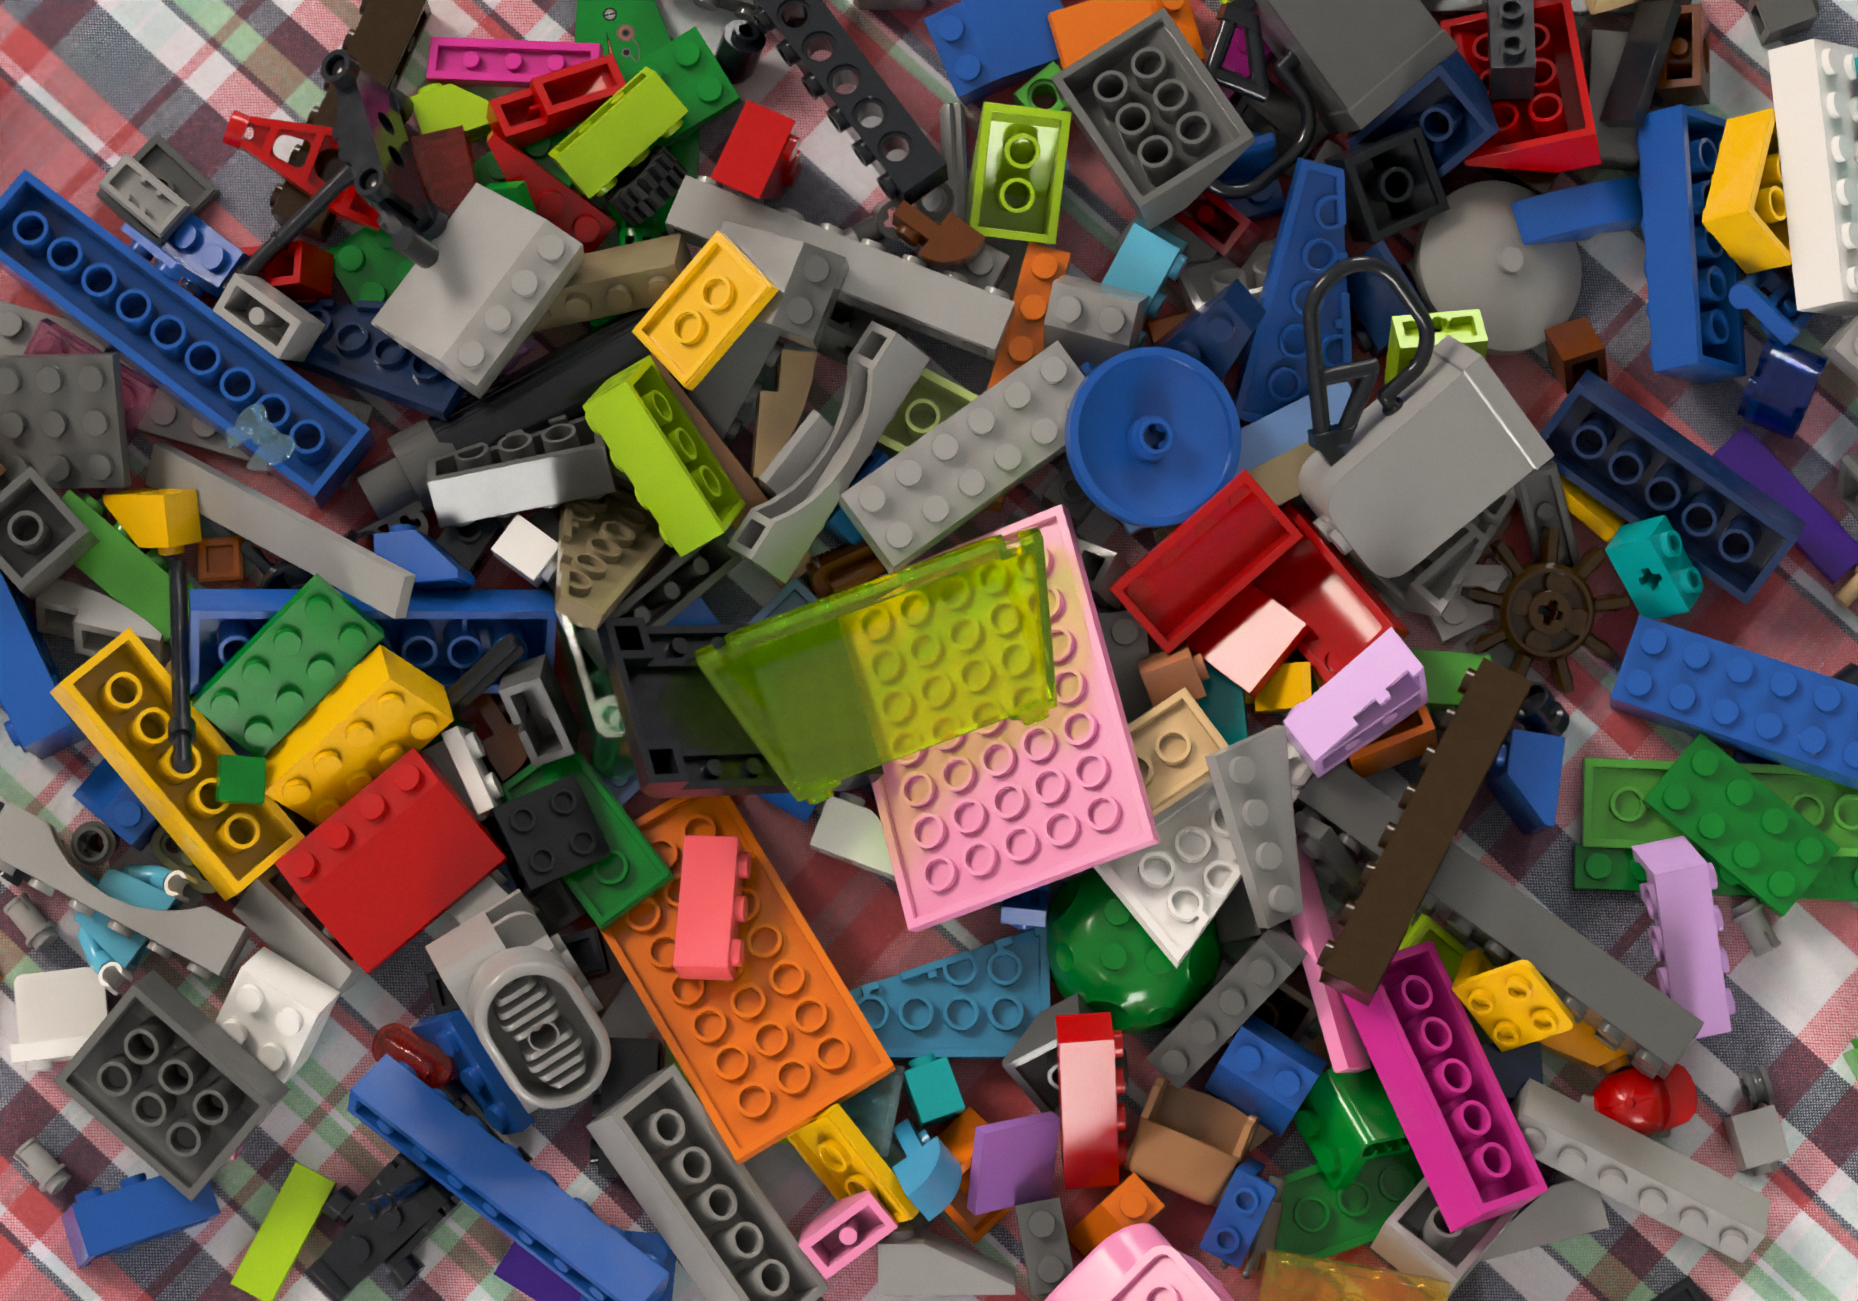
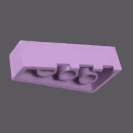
[1631,835,1735,1039]

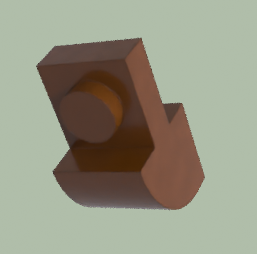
[892,200,986,272]
[474,693,531,783]

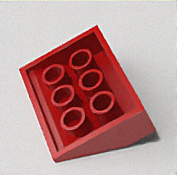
[1440,0,1602,173]
[274,747,508,975]

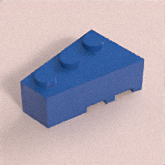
[61,1173,221,1269]

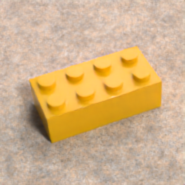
[263,644,454,826]

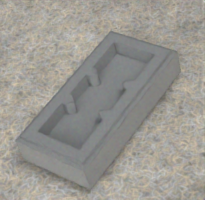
[98,152,193,243]

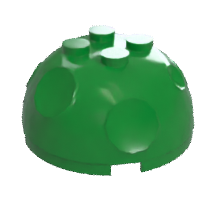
[1046,867,1223,1034]

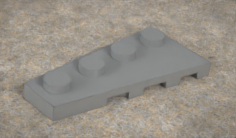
[1205,725,1303,929]

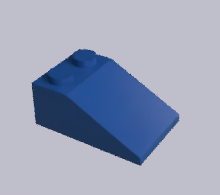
[924,0,1064,106]

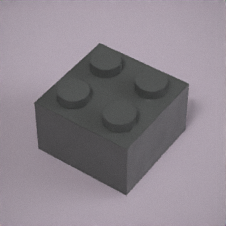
[0,466,100,600]

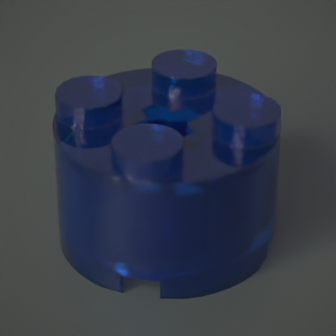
[1737,338,1828,440]

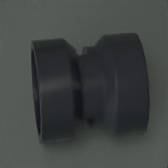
[1516,682,1570,736]

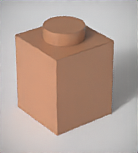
[1137,643,1210,708]

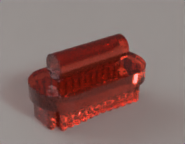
[372,1023,455,1089]

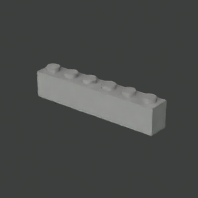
[1509,1078,1770,1263]

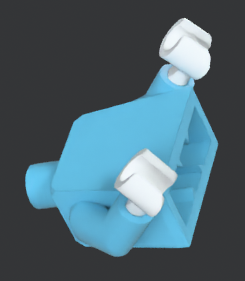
[74,864,198,996]

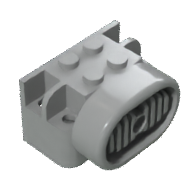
[425,889,611,1114]

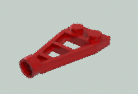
[222,110,381,232]

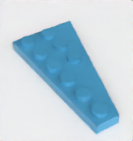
[849,923,1051,1060]

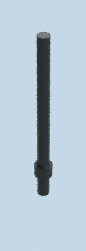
[168,559,196,772]

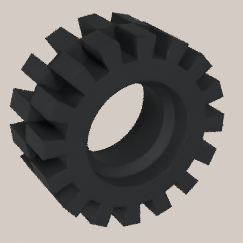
[605,145,688,226]

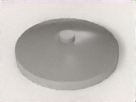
[1413,180,1582,355]

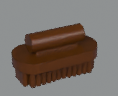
[806,540,887,599]

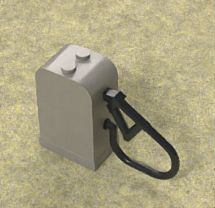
[1298,256,1554,578]

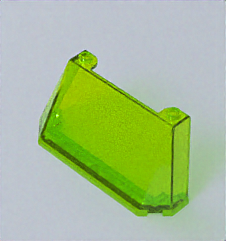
[694,526,1058,805]

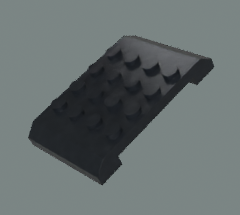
[597,615,884,799]

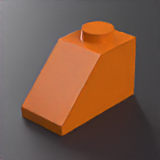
[1067,1172,1165,1258]

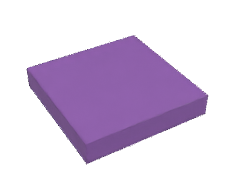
[967,1111,1060,1215]

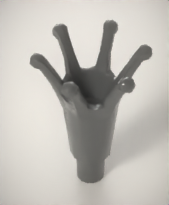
[1220,1174,1287,1285]

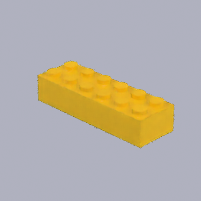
[50,627,305,901]

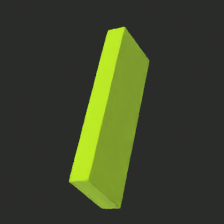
[230,1162,338,1301]

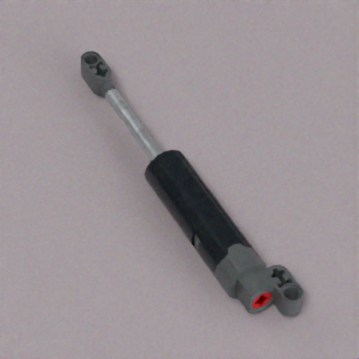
[353,182,955,543]

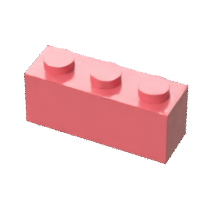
[673,835,751,981]

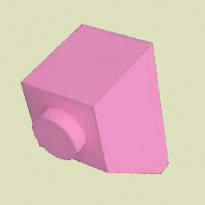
[798,1189,899,1280]

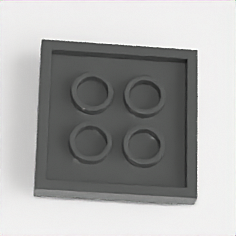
[0,353,131,490]

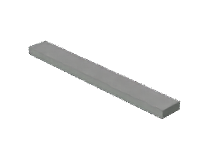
[145,442,416,619]

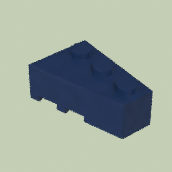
[1150,278,1266,382]

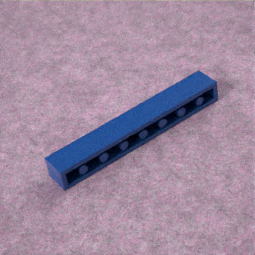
[348,1053,670,1301]

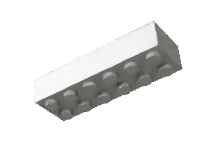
[838,340,1085,576]
[586,1064,830,1301]

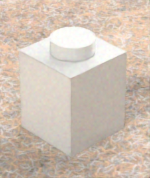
[491,514,558,588]

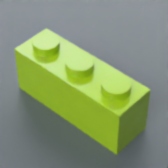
[547,66,688,199]

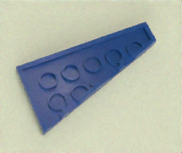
[1232,157,1352,422]

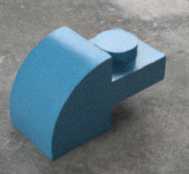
[892,1118,962,1221]

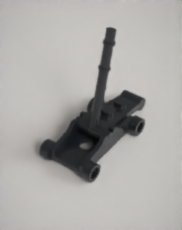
[222,49,448,289]
[304,1079,533,1301]

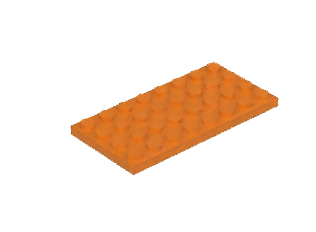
[596,796,896,1165]

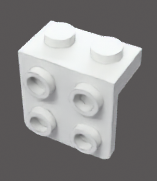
[421,726,504,822]
[10,967,109,1072]

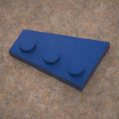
[411,1009,536,1135]

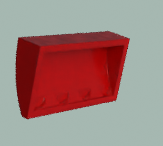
[1109,469,1303,655]
[1251,502,1410,683]

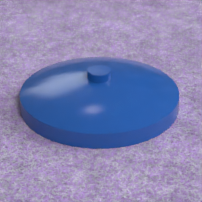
[1065,347,1241,528]

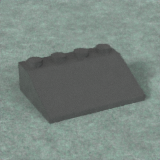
[1051,7,1255,231]
[54,970,290,1201]

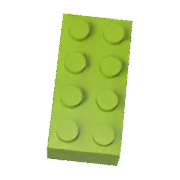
[582,355,746,557]

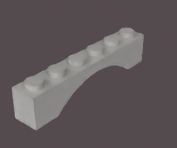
[727,321,930,584]
[0,801,252,981]

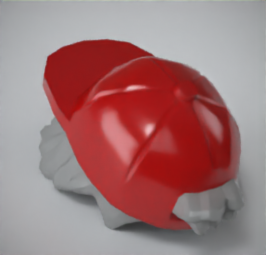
[1579,1064,1697,1141]

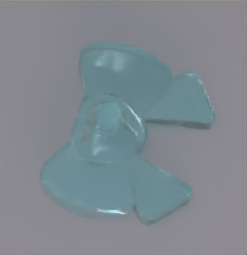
[226,403,296,472]

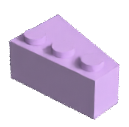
[1283,627,1429,778]

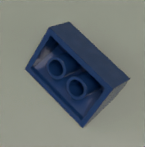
[1346,50,1499,179]

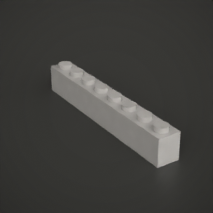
[665,175,1015,362]

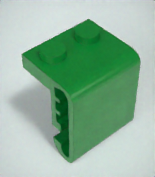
[1292,1061,1411,1190]

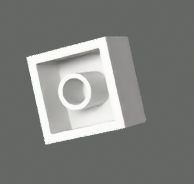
[215,946,340,1084]

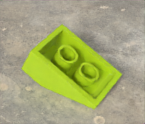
[964,102,1072,245]

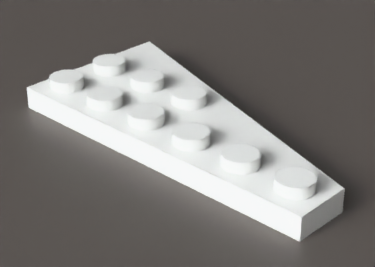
[1093,739,1314,969]

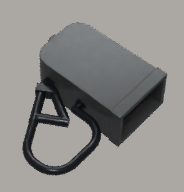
[1204,0,1458,200]

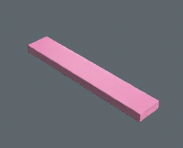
[1290,810,1371,1073]

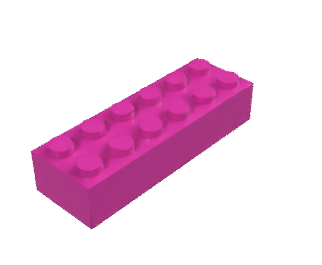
[1340,941,1549,1233]

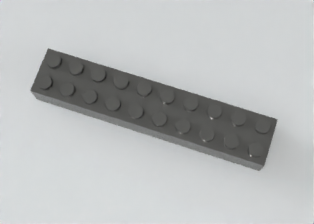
[1297,763,1704,1080]

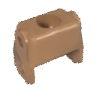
[1124,1076,1261,1208]

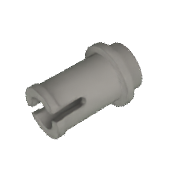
[3,893,59,952]
[1731,896,1782,957]
[13,1137,71,1195]

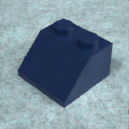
[1347,240,1429,360]

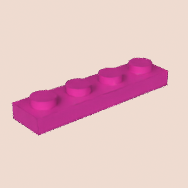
[426,37,604,88]

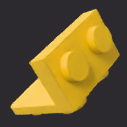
[1451,948,1575,1052]

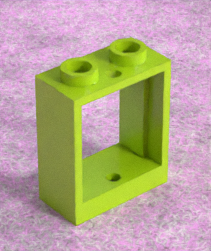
[1383,309,1488,387]

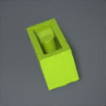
[409,83,492,157]

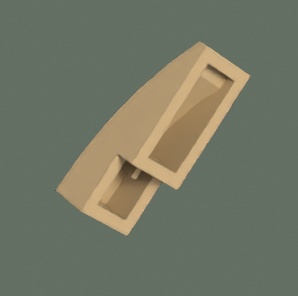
[750,349,817,485]

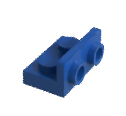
[1199,1157,1278,1267]

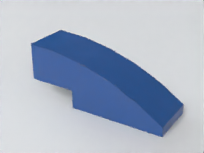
[1511,177,1643,245]

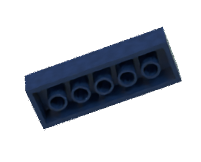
[1540,369,1807,605]

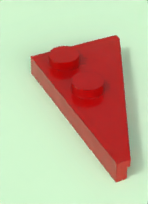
[487,130,616,254]

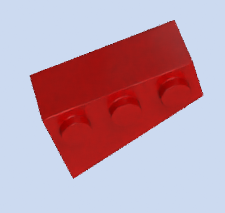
[710,100,802,199]

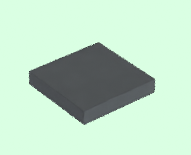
[96,133,221,246]

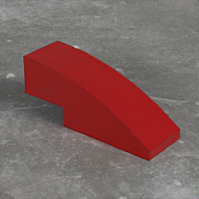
[486,54,626,149]

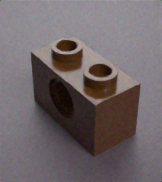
[1657,3,1710,108]

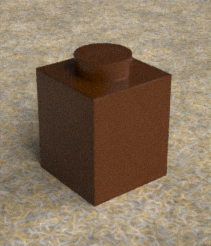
[1544,316,1608,394]

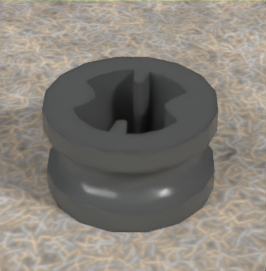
[1739,1065,1774,1110]

